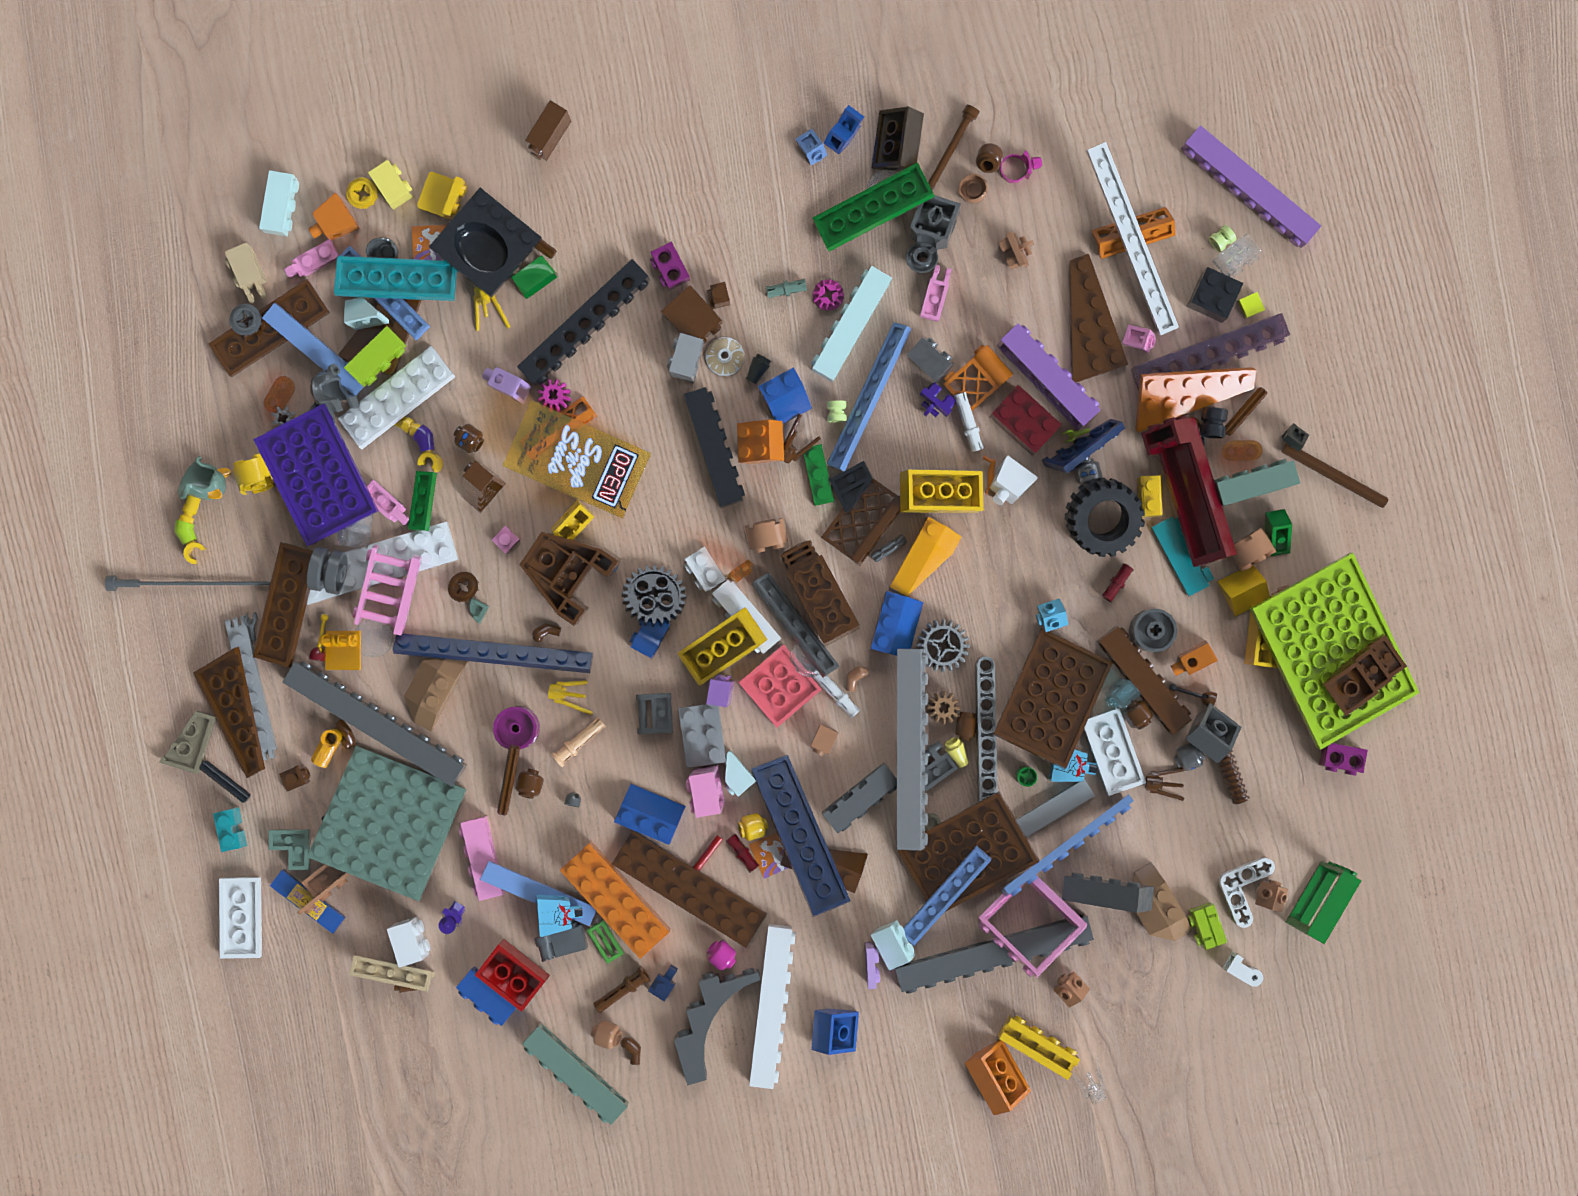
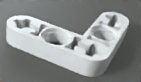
[1218,857,1275,928]

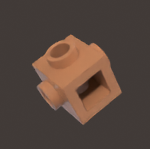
[1255,880,1288,912]
[1054,971,1090,1008]

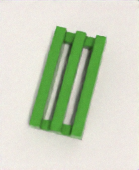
[586,919,624,964]

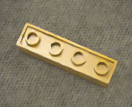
[998,1015,1080,1080]

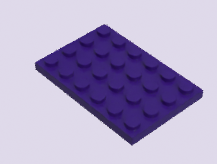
[253,404,379,547]

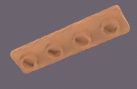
[297,864,350,915]

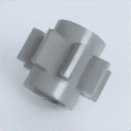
[271,406,295,426]

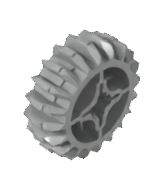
[916,619,970,672]

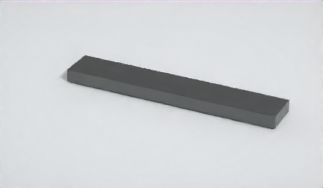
[752,573,839,678]

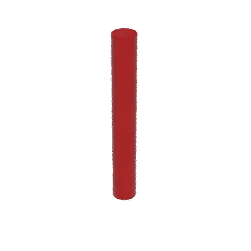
[693,835,723,871]

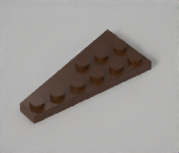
[193,647,265,778]

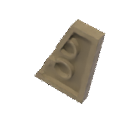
[159,711,216,774]

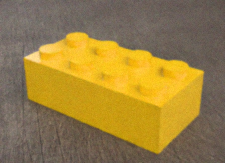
[900,469,984,513]
[677,607,768,686]

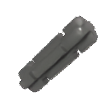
[871,534,907,562]

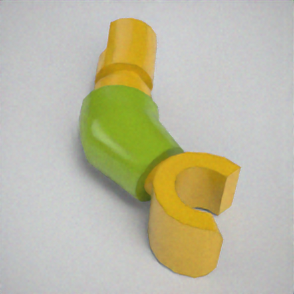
[174,495,207,565]

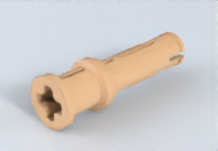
[551,717,606,767]

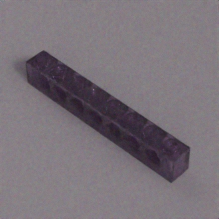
[1130,313,1290,391]

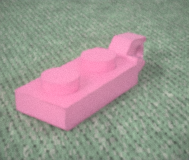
[284,239,339,278]
[367,479,409,526]

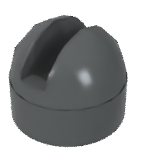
[564,792,581,807]

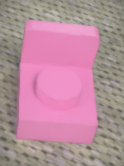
[1122,324,1156,353]

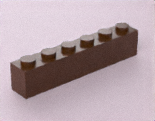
[1096,626,1192,735]

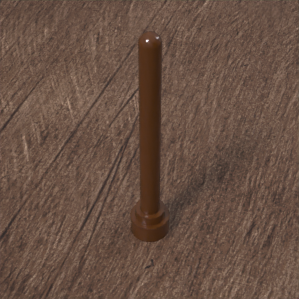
[928,104,980,190]

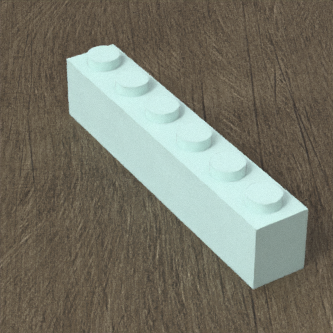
[811,266,892,383]

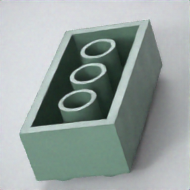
[1214,459,1300,506]

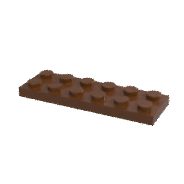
[208,279,330,377]
[253,542,313,668]

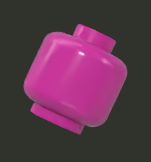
[706,940,736,970]

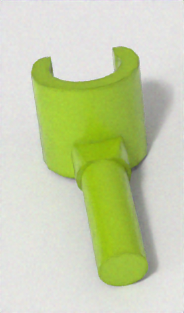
[1061,428,1090,443]

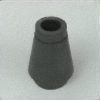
[746,353,771,384]

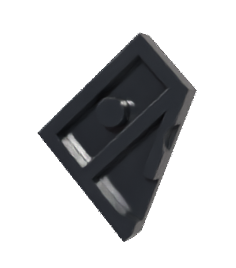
[829,461,874,513]

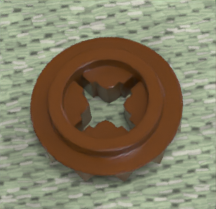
[448,572,479,603]

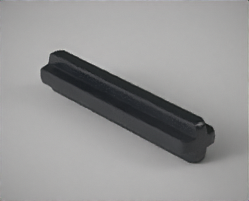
[199,760,251,803]

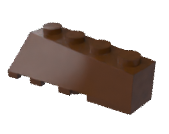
[780,849,868,893]

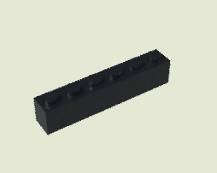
[684,387,745,508]

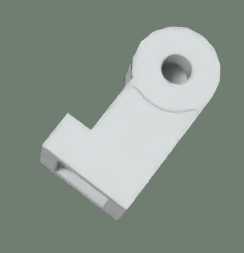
[1222,951,1263,987]

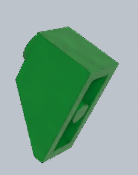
[1264,509,1292,557]

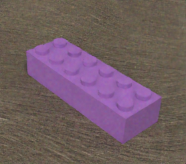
[997,323,1101,431]

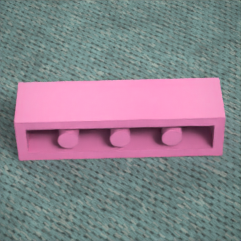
[459,816,505,901]

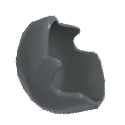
[366,237,399,259]

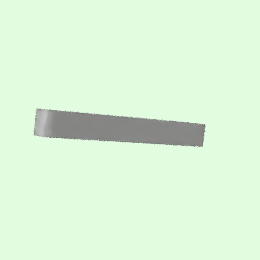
[975,656,997,802]

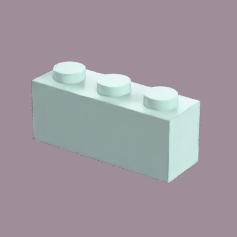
[259,170,299,237]

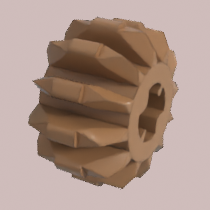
[927,691,961,724]

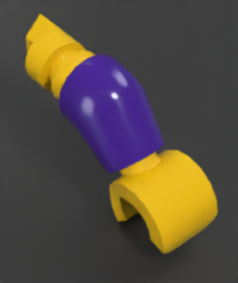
[394,416,443,472]

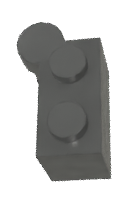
[534,922,588,962]

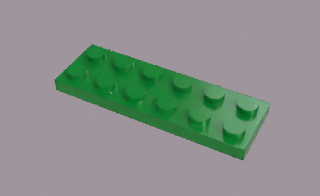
[812,162,935,252]

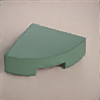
[469,598,490,624]

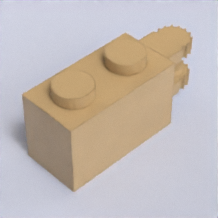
[225,242,267,303]

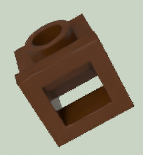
[707,282,730,309]

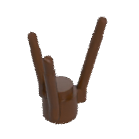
[784,414,821,464]
[1145,767,1185,801]

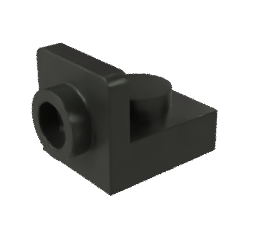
[1282,423,1309,452]

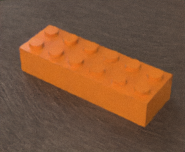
[560,841,671,959]

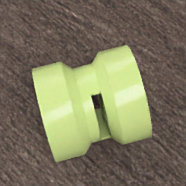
[1208,225,1236,252]
[827,401,847,423]

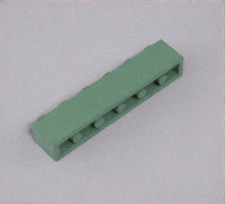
[522,1023,629,1125]

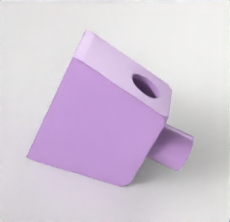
[482,367,532,404]

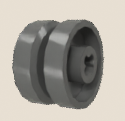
[307,547,348,595]
[1129,609,1178,652]

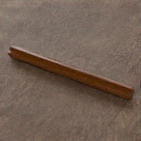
[1281,443,1389,508]

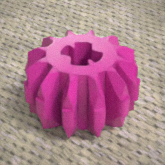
[537,379,571,413]

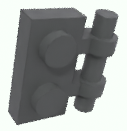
[925,741,958,791]

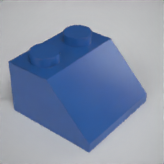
[811,1009,859,1055]

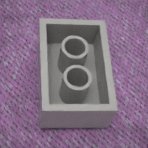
[678,704,726,768]

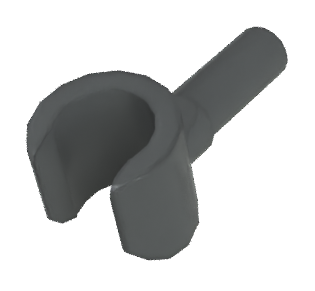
[244,612,258,641]

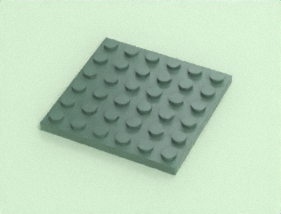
[307,746,467,901]

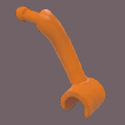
[982,455,996,497]

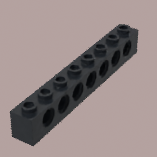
[517,259,650,387]

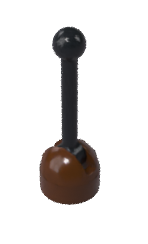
[1169,683,1217,706]

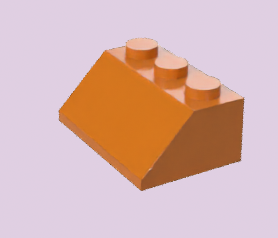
[965,1039,1031,1115]

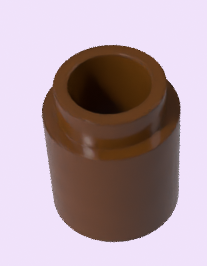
[955,712,977,741]

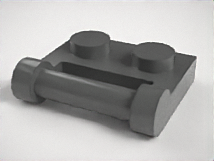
[636,693,673,734]

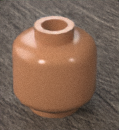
[591,1020,622,1050]

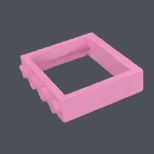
[978,868,1087,978]

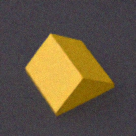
[1217,565,1270,617]

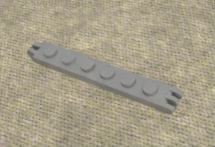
[225,615,277,760]

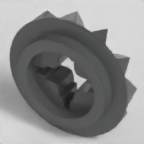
[229,304,262,336]

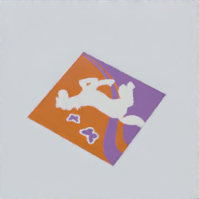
[412,225,447,260]
[749,832,787,879]

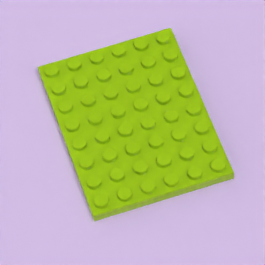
[1249,553,1419,750]

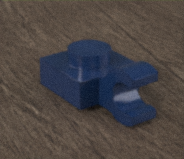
[648,964,678,1002]

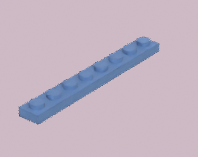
[827,322,911,471]
[1001,795,1134,897]

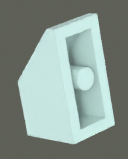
[344,297,389,330]
[725,750,756,797]

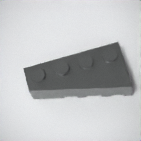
[822,762,897,833]

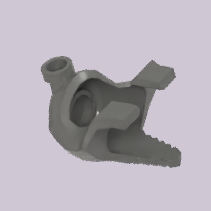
[310,364,360,422]

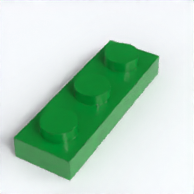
[802,444,834,506]
[408,471,437,532]

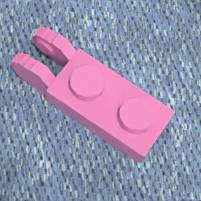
[920,265,952,322]

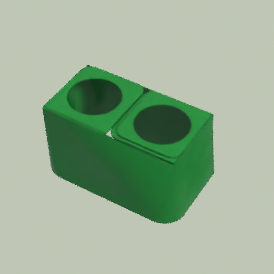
[512,255,559,299]

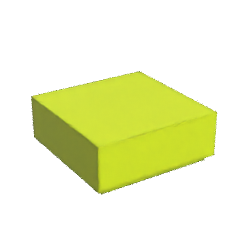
[1238,292,1265,319]

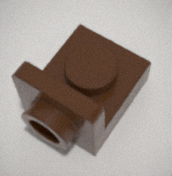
[279,764,311,792]

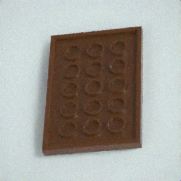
[993,628,1113,770]
[896,791,1040,912]

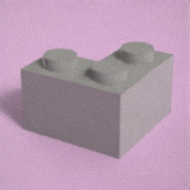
[667,333,704,383]

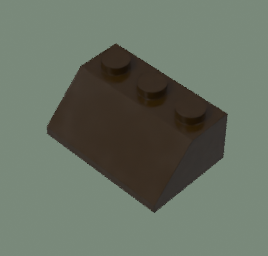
[871,106,924,172]

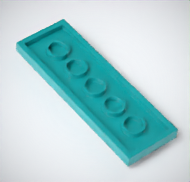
[334,256,457,301]

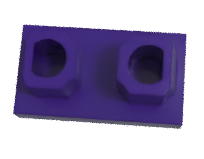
[920,382,956,418]
[439,901,465,934]

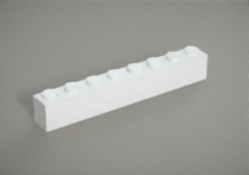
[749,924,796,1089]

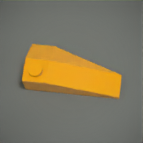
[890,517,961,596]

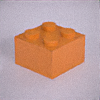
[737,419,784,464]

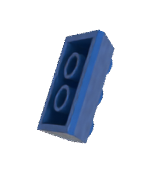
[870,591,924,656]
[614,784,686,845]

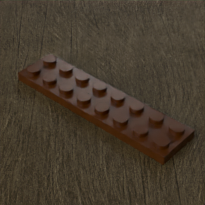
[612,830,767,948]

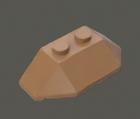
[404,658,468,732]
[1133,862,1192,941]

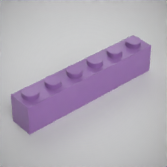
[706,674,734,707]

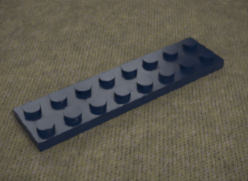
[751,755,851,917]

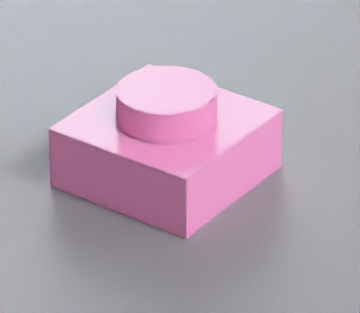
[492,526,520,554]

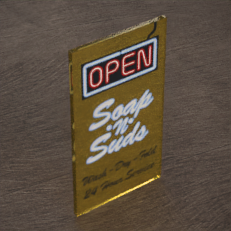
[503,400,651,518]

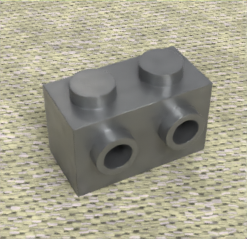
[907,337,954,382]

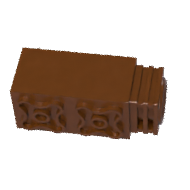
[781,540,860,647]

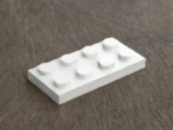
[1084,708,1146,796]
[219,877,262,959]

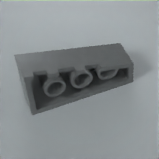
[1062,872,1154,913]

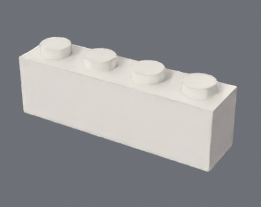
[712,578,781,654]

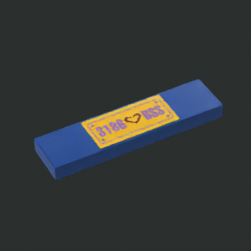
[270,869,346,934]

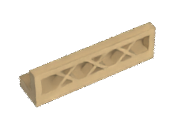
[349,955,435,992]

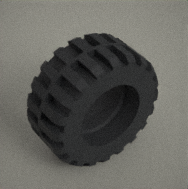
[1065,478,1145,557]

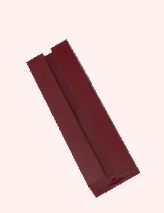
[1141,416,1237,567]

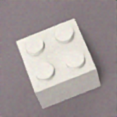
[387,916,430,967]

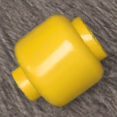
[738,813,768,841]

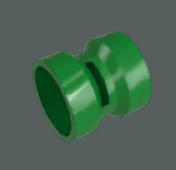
[1015,766,1037,787]

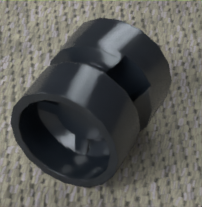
[1200,407,1228,439]

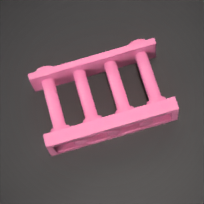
[352,545,422,635]

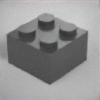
[1186,703,1242,763]

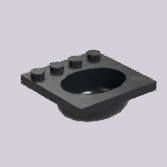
[429,187,542,298]

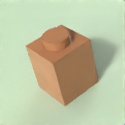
[810,724,838,756]

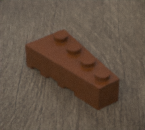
[462,460,506,513]

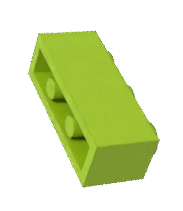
[344,326,407,387]

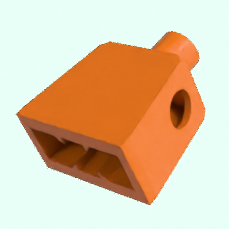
[308,193,360,240]
[1170,640,1218,676]

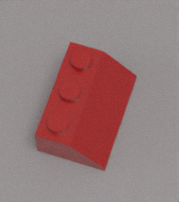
[475,939,550,1012]

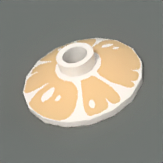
[706,337,744,376]

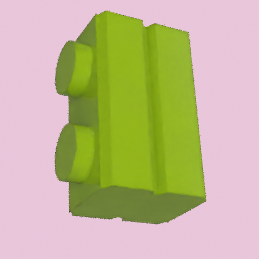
[1187,902,1227,950]

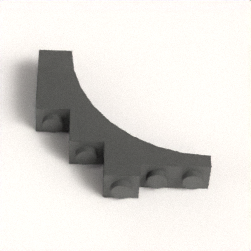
[674,968,761,1086]

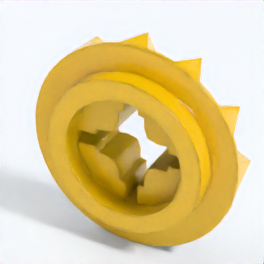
[346,177,378,209]

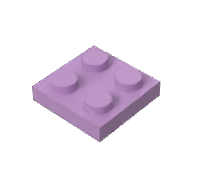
[865,942,880,989]

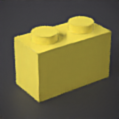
[368,160,413,210]

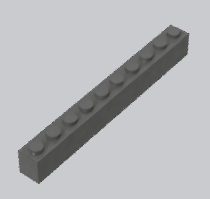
[282,661,467,786]
[895,914,1094,994]

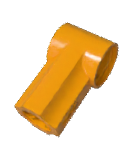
[310,728,344,768]

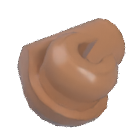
[846,666,869,692]

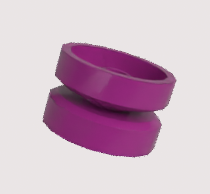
[493,706,540,750]

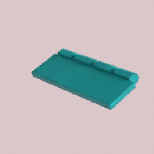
[1151,516,1215,597]

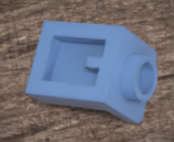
[795,129,827,165]

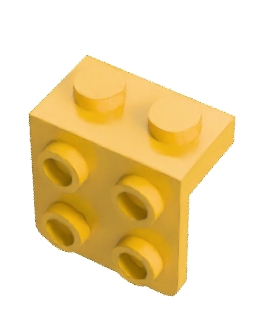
[417,172,467,220]

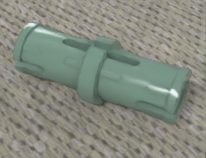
[766,278,807,299]

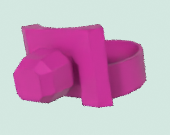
[1000,150,1042,183]

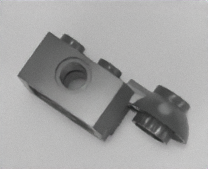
[906,195,961,273]

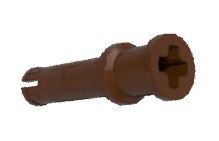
[593,966,651,1013]

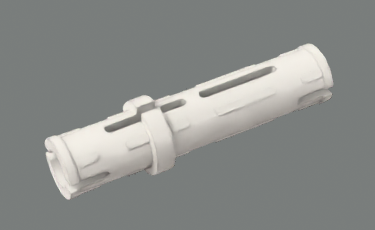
[954,392,984,452]
[811,670,860,719]

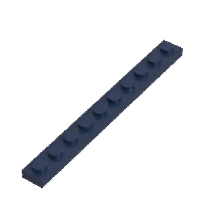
[392,634,593,673]

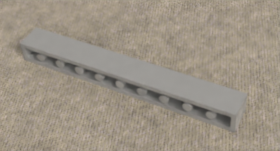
[897,649,928,850]

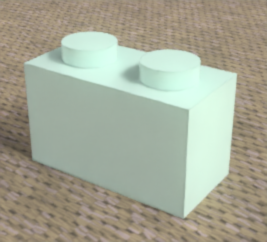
[871,920,915,970]

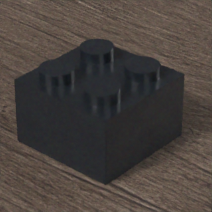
[1186,267,1243,323]

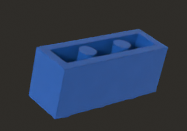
[456,966,516,1026]

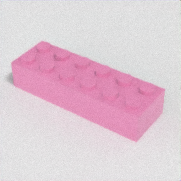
[686,764,725,818]

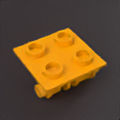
[319,631,361,670]

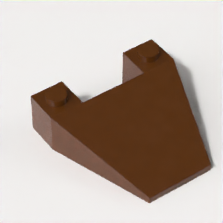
[519,532,622,626]

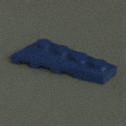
[1042,419,1125,473]

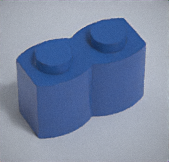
[629,620,671,659]

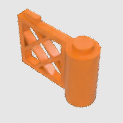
[944,345,1014,411]

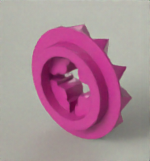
[813,279,844,311]

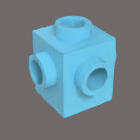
[1036,598,1068,632]

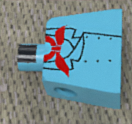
[1048,750,1097,782]
[536,895,583,937]

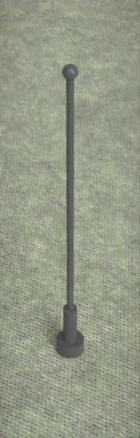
[105,575,271,591]

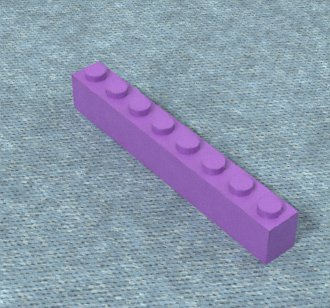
[1181,125,1321,248]

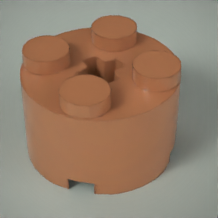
[745,518,788,553]
[1232,528,1276,572]

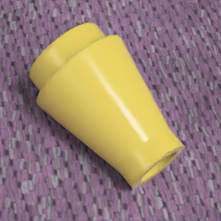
[945,737,969,768]

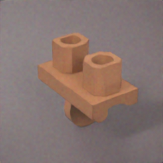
[999,232,1034,269]

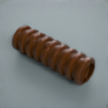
[1218,750,1250,804]

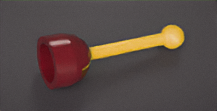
[309,614,328,662]

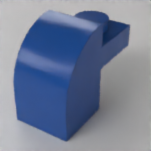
[824,105,864,155]

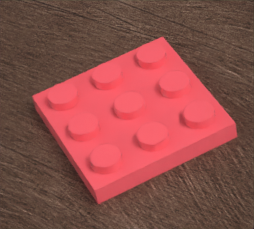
[739,644,822,728]

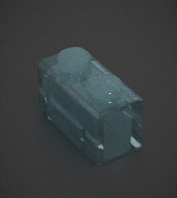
[1105,679,1140,709]

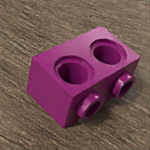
[650,241,690,290]
[1319,743,1368,776]

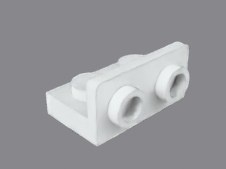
[684,547,726,593]

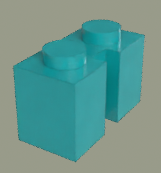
[213,807,248,852]

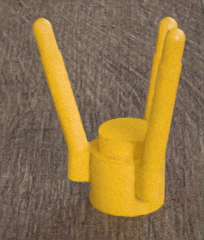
[473,287,510,331]
[548,680,593,715]

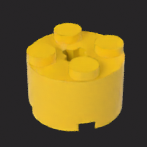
[232,454,274,495]

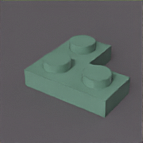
[269,829,310,870]

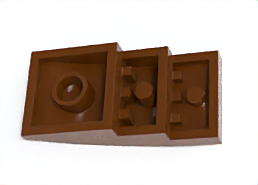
[1323,634,1407,716]

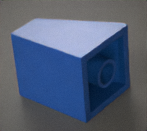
[758,367,812,424]

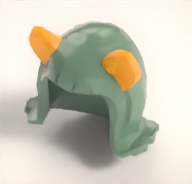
[177,456,232,500]

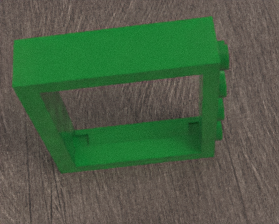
[1285,861,1362,945]

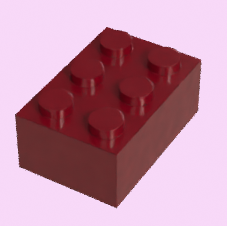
[989,385,1062,456]

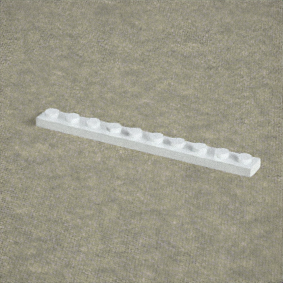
[1086,142,1179,335]

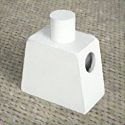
[990,455,1038,505]

